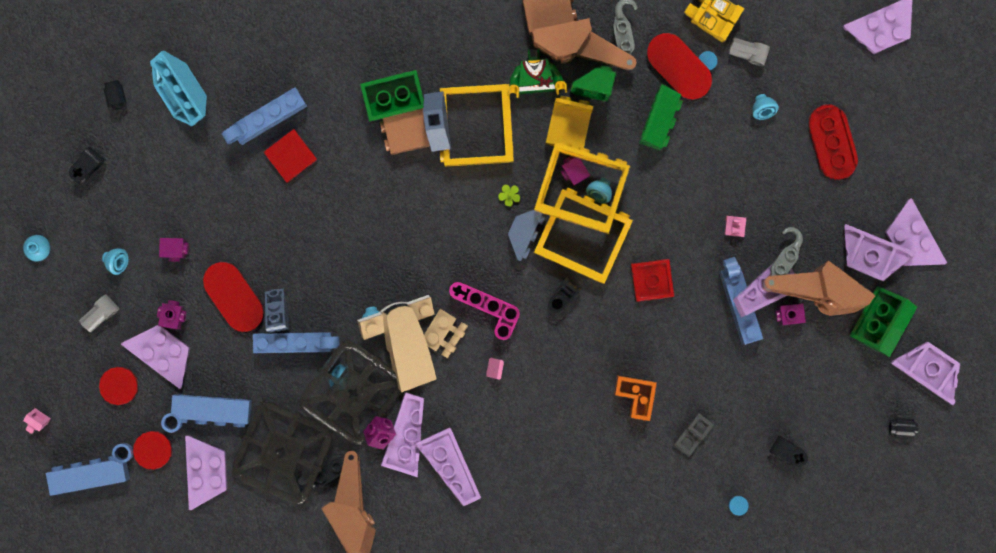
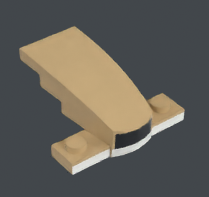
[358,295,436,392]

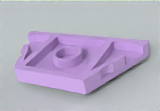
[842,0,912,54]
[885,198,947,266]
[844,224,915,281]
[121,325,190,389]
[891,342,960,405]
[185,435,228,510]

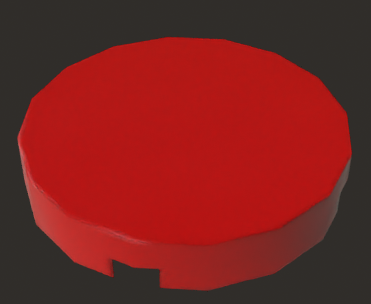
[99,367,138,405]
[133,431,172,470]

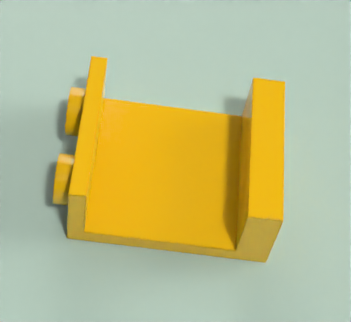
[545,96,593,149]

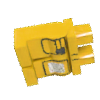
[684,0,744,42]

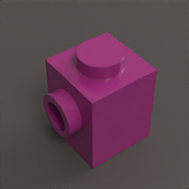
[560,156,590,186]
[159,238,189,262]
[775,304,806,325]

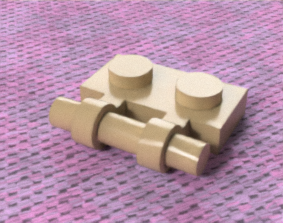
[424,309,467,358]

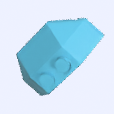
[150,51,207,126]

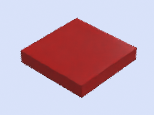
[264,129,318,183]
[631,259,674,302]

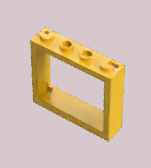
[440,84,514,167]
[534,142,630,234]
[534,188,633,284]

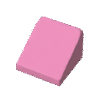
[486,358,504,380]

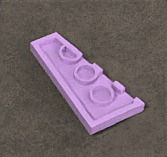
[733,265,794,317]
[381,392,424,477]
[415,428,481,506]

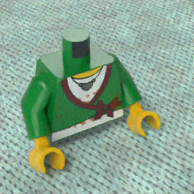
[507,49,567,98]

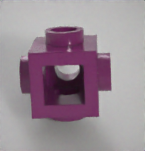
[157,300,186,329]
[363,416,396,450]

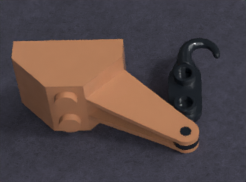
[293,451,376,553]

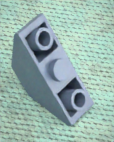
[423,91,451,152]
[508,210,546,261]
[265,288,290,333]

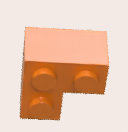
[614,375,657,421]

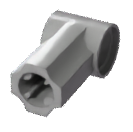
[729,37,770,66]
[79,294,119,332]

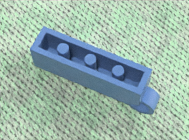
[222,87,307,145]
[719,257,763,345]
[253,332,340,353]
[161,394,252,433]
[46,443,133,496]

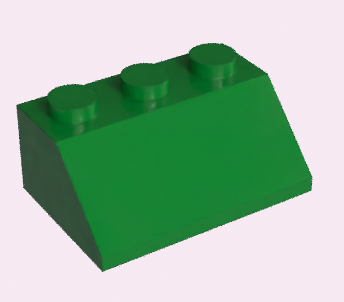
[570,66,616,102]
[360,70,424,122]
[639,84,683,150]
[850,286,917,357]

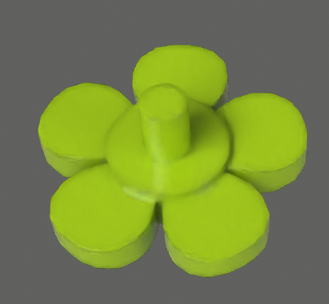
[498,185,520,206]

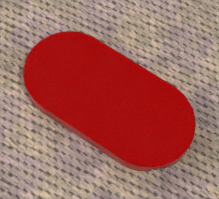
[647,33,712,99]
[808,104,858,180]
[203,262,264,332]

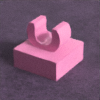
[724,216,746,237]
[23,408,51,434]

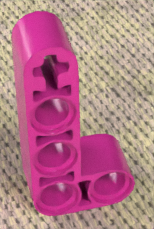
[449,282,520,340]

